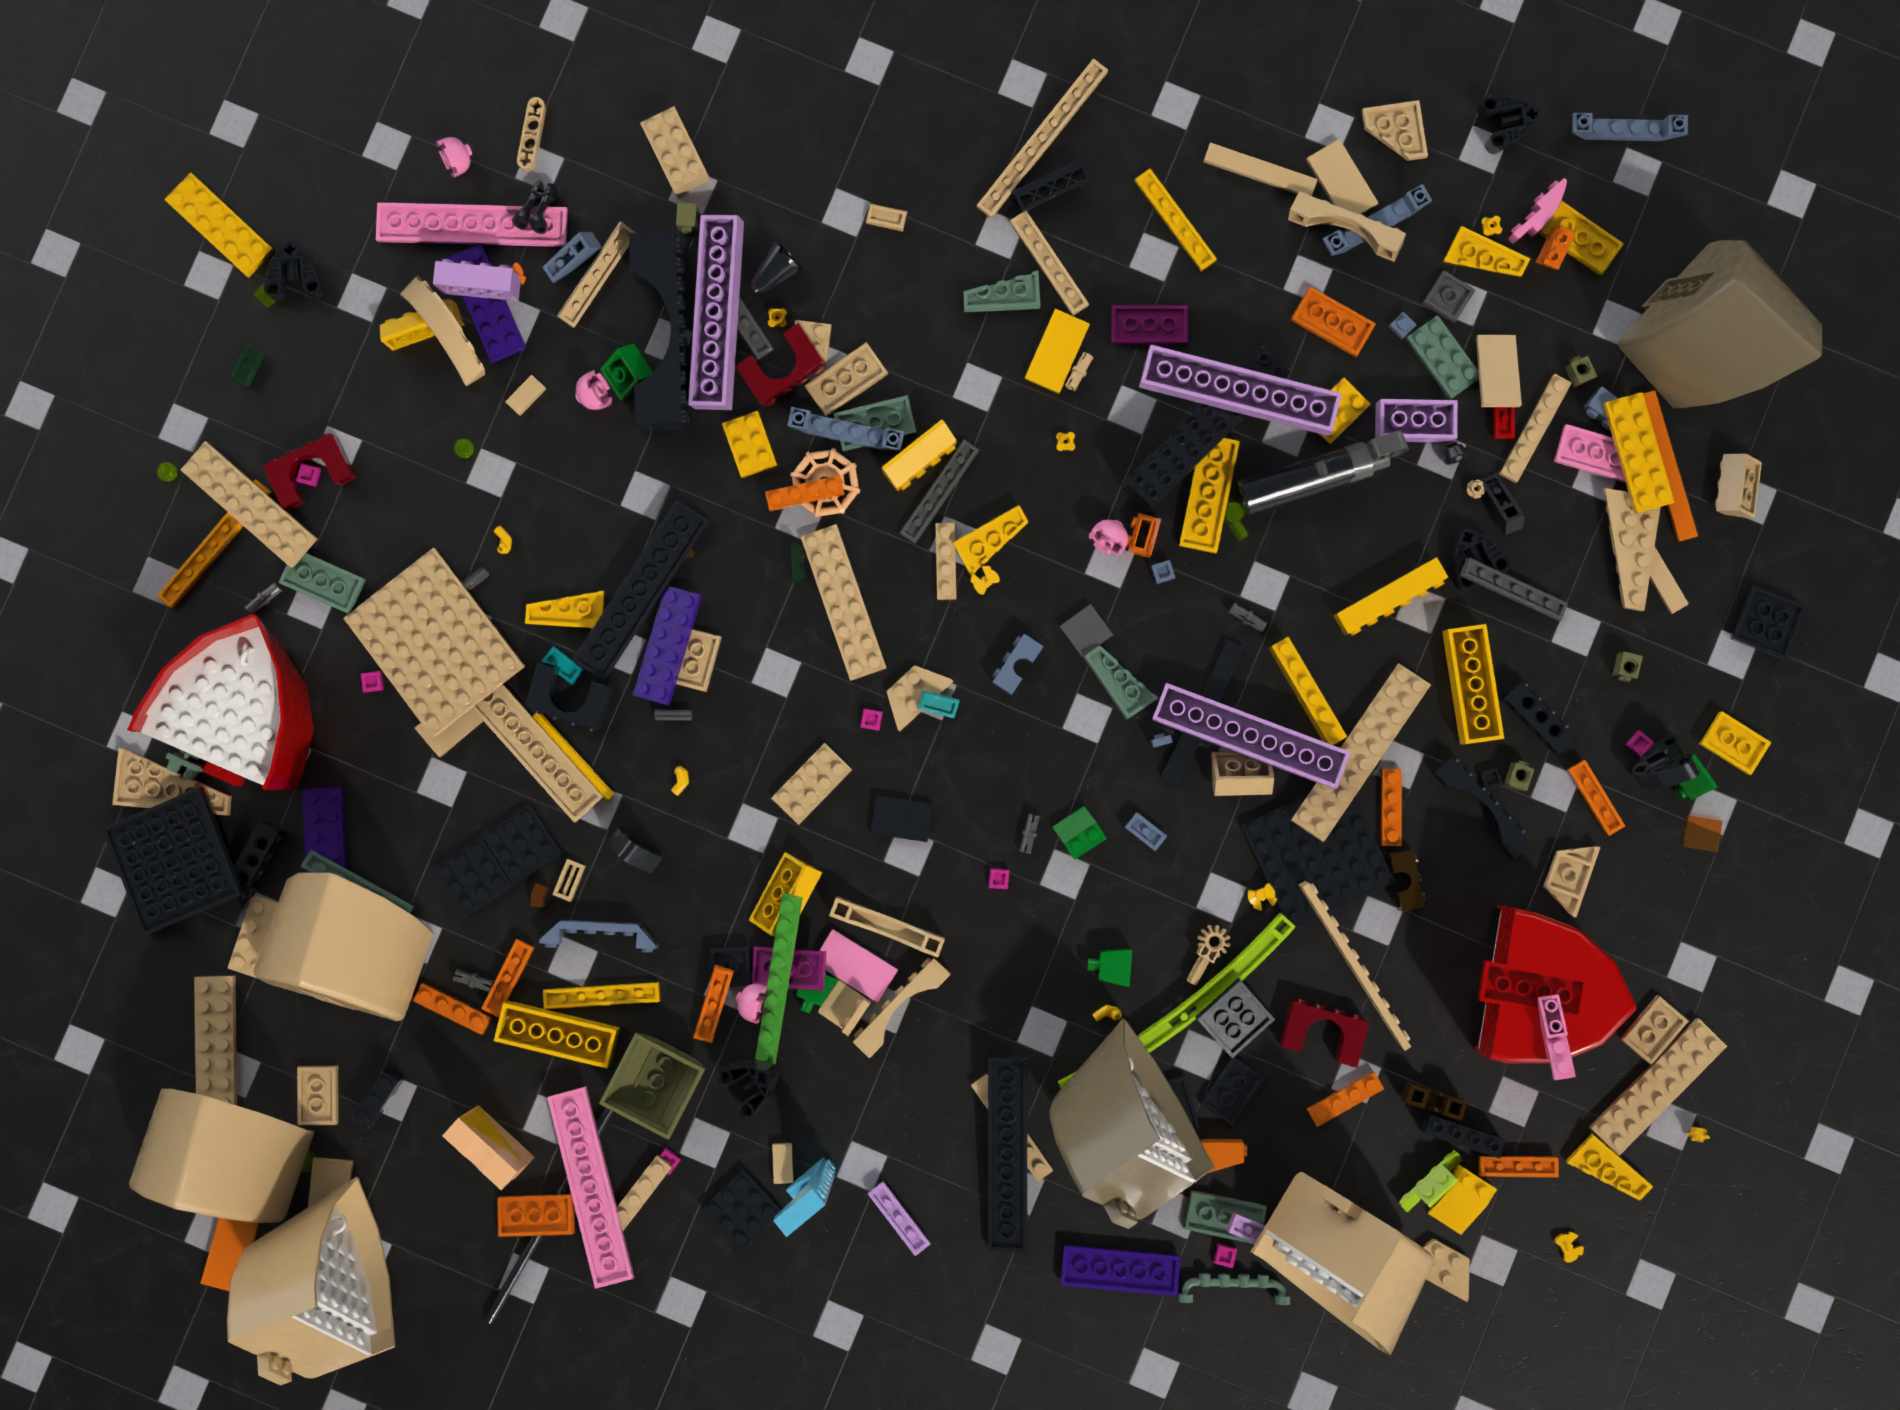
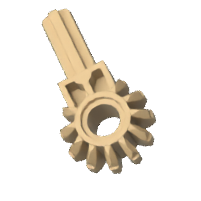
[1187,925,1230,985]

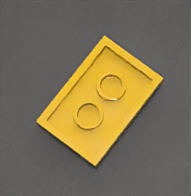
[1317,378,1370,445]
[722,411,777,478]
[1699,712,1771,775]

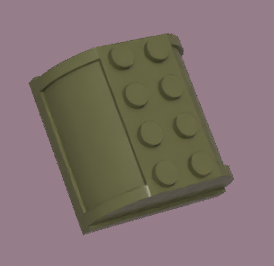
[599,1032,706,1140]

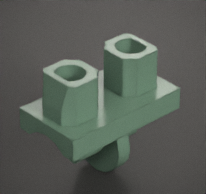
[166,750,205,780]

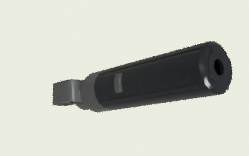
[1236,431,1409,515]

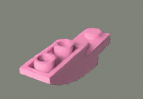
[1508,178,1567,244]
[1538,994,1576,1080]

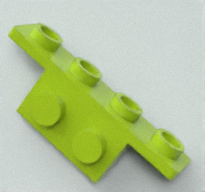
[1399,1150,1463,1212]

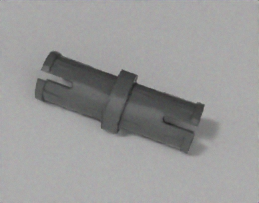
[245,582,283,615]
[1228,602,1268,633]
[1019,814,1040,854]
[453,969,494,992]

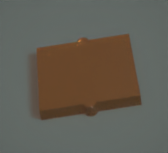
[1683,815,1722,852]

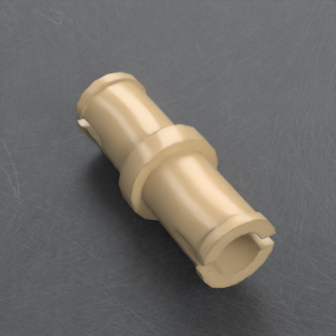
[1065,352,1093,391]

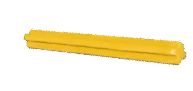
[532,713,614,801]

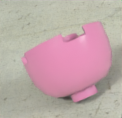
[436,137,472,178]
[575,370,612,410]
[1089,520,1128,556]
[736,983,767,1024]

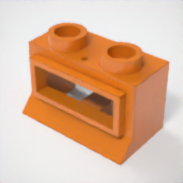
[1536,226,1576,270]
[1127,513,1162,558]

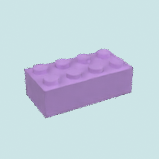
[433,259,521,301]
[1375,399,1458,443]

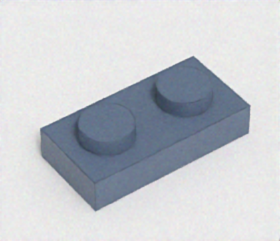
[1125,812,1167,851]

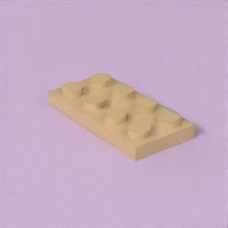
[771,743,852,825]
[228,894,278,978]

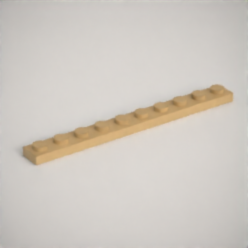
[977,58,1108,219]
[1298,881,1411,1051]

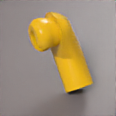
[494,525,512,554]
[671,766,689,796]
[1092,1005,1122,1022]

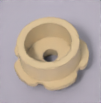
[1466,480,1485,498]

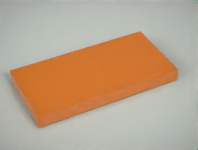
[1290,286,1376,357]
[498,1194,575,1237]
[200,1218,259,1291]

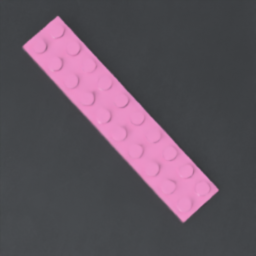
[376,203,568,247]
[547,1086,634,1289]

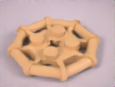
[790,448,860,518]

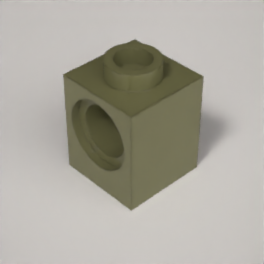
[676,203,699,234]
[1564,356,1597,388]
[1612,651,1643,682]
[1504,760,1534,791]

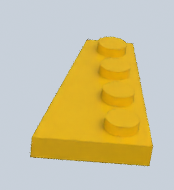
[1443,226,1530,277]
[952,505,1028,576]
[525,591,605,628]
[1566,1133,1653,1200]

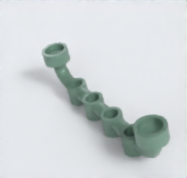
[1177,1273,1290,1305]

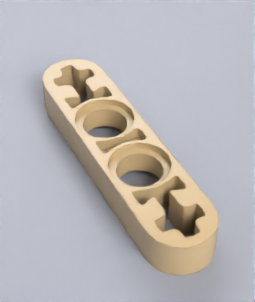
[517,97,546,172]

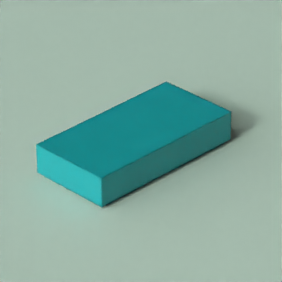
[542,646,584,685]
[917,690,960,718]

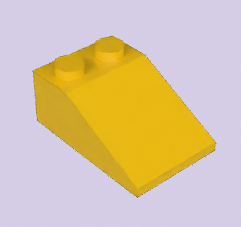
[1427,1164,1497,1235]

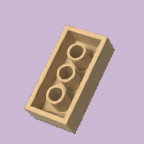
[640,106,710,197]

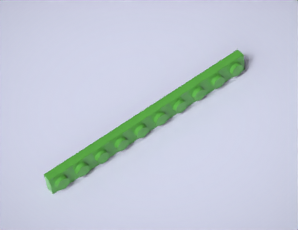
[755,893,803,1064]

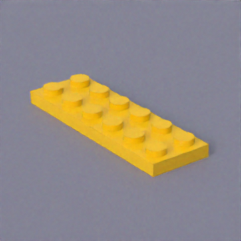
[164,172,275,278]
[1603,392,1675,514]
[1179,438,1240,554]

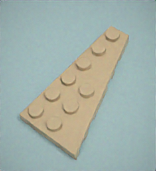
[1603,488,1661,611]
[112,747,232,815]

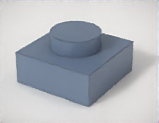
[1388,312,1416,340]
[1151,560,1175,584]
[1150,733,1173,748]

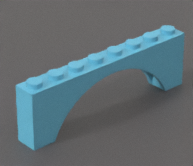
[773,1157,836,1237]

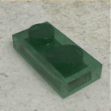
[230,344,266,387]
[791,543,805,583]

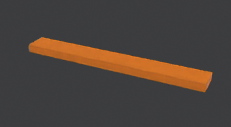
[1643,390,1698,542]

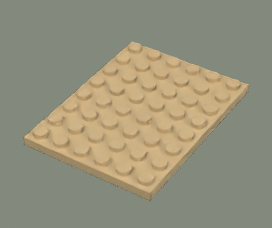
[343,548,525,738]

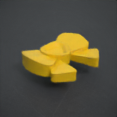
[970,566,1000,595]
[1248,883,1277,910]
[1554,1232,1584,1263]

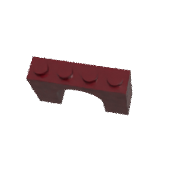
[736,323,827,406]
[263,433,357,510]
[1279,998,1369,1068]

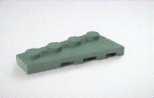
[963,270,1040,312]
[1083,645,1158,720]

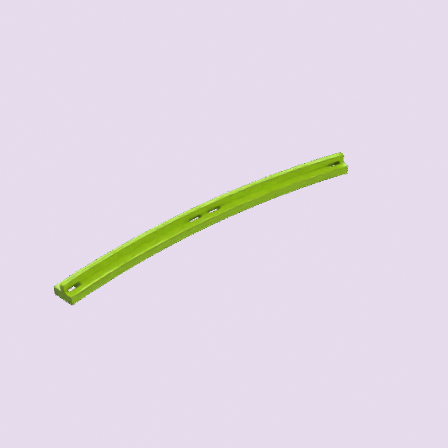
[1058,913,1296,1089]

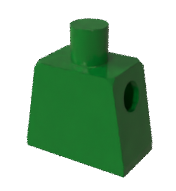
[1087,948,1132,987]
[796,972,838,1013]

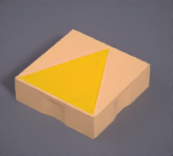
[442,1105,534,1190]

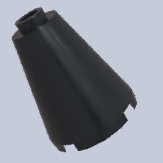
[750,241,803,294]

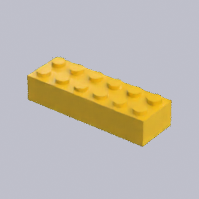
[1442,624,1504,745]
[494,1000,621,1068]

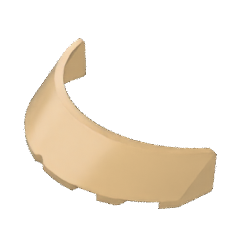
[400,276,485,386]

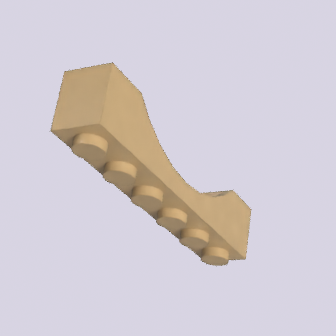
[1288,192,1406,262]
[829,896,945,958]
[853,957,951,1058]

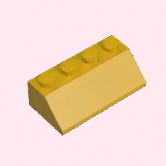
[380,299,464,351]
[882,420,957,491]
[749,852,822,937]

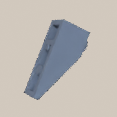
[543,232,602,283]

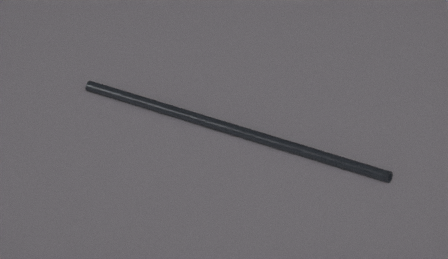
[484,1107,614,1324]

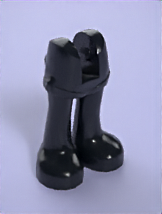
[512,180,555,234]

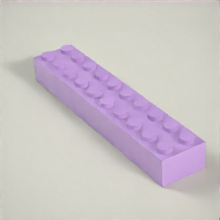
[688,215,744,410]
[1139,345,1342,436]
[1152,683,1351,789]

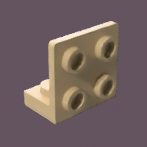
[818,980,871,1036]

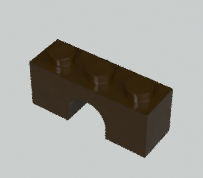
[1386,849,1426,912]
[1401,1081,1468,1121]

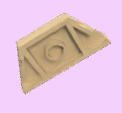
[887,665,954,731]
[1543,846,1600,917]
[1423,1238,1470,1302]

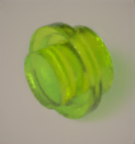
[454,439,474,458]
[157,462,177,482]

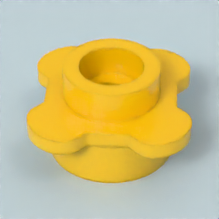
[1481,216,1502,236]
[768,308,787,327]
[1056,432,1075,451]
[1686,1127,1710,1142]

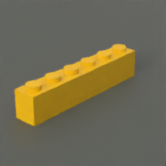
[1333,557,1448,636]
[1268,637,1347,745]

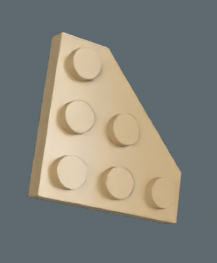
[1362,100,1428,161]

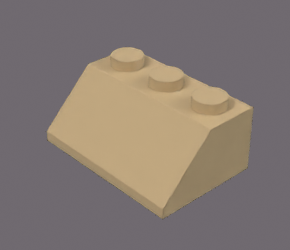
[1715,454,1762,518]
[1211,752,1274,796]

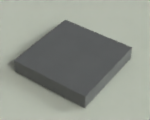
[1422,270,1476,323]
[1060,604,1113,657]

